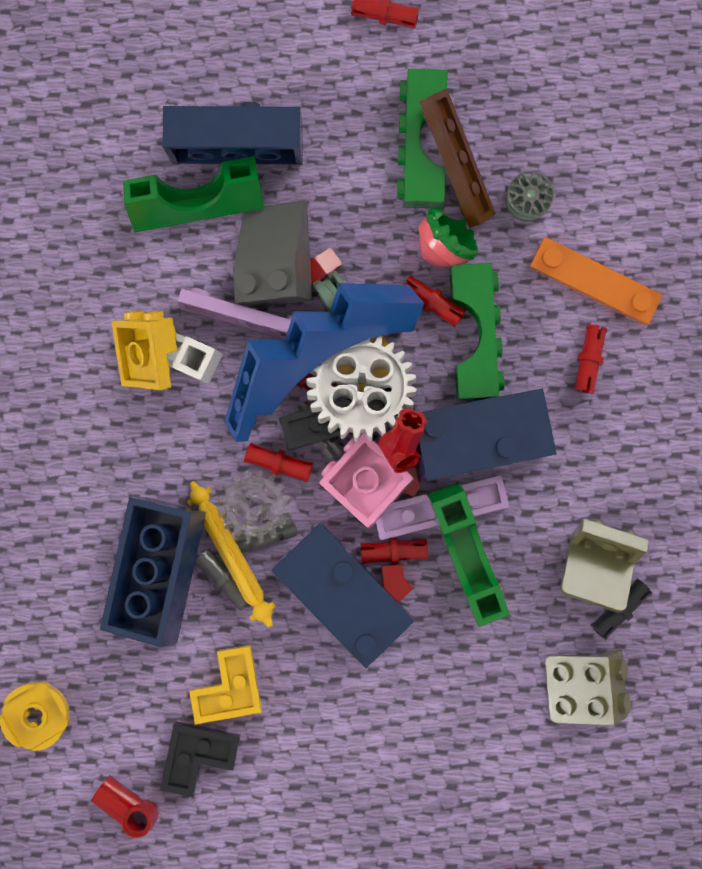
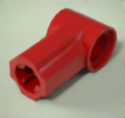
[378,408,428,473]
[91,775,158,838]

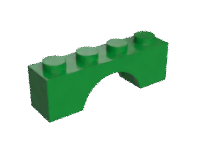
[397,69,448,209]
[123,156,265,233]
[449,263,504,401]
[427,482,510,627]

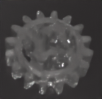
[218,470,290,543]

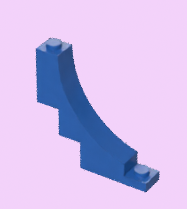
[224,283,424,442]

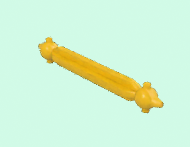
[187,481,276,628]

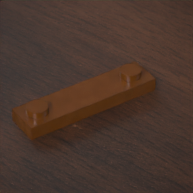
[419,89,496,228]

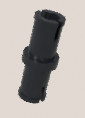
[590,578,653,641]

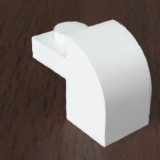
[166,333,223,385]

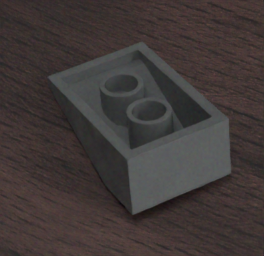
[233,200,313,307]

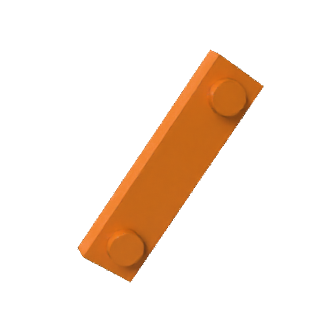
[529,237,663,326]

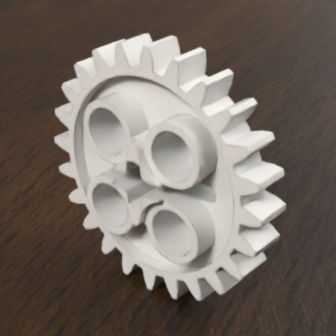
[307,336,417,442]

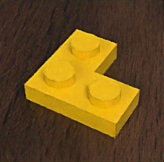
[189,644,262,724]

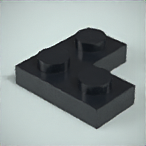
[160,721,241,797]

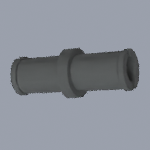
[195,549,248,611]

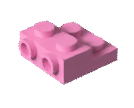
[319,433,415,529]

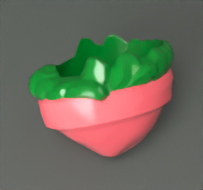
[418,208,478,268]

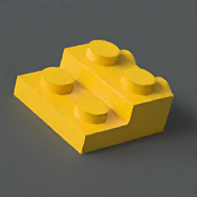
[111,310,177,390]

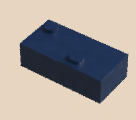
[162,102,303,165]
[415,388,557,482]
[100,497,206,647]
[271,522,415,669]

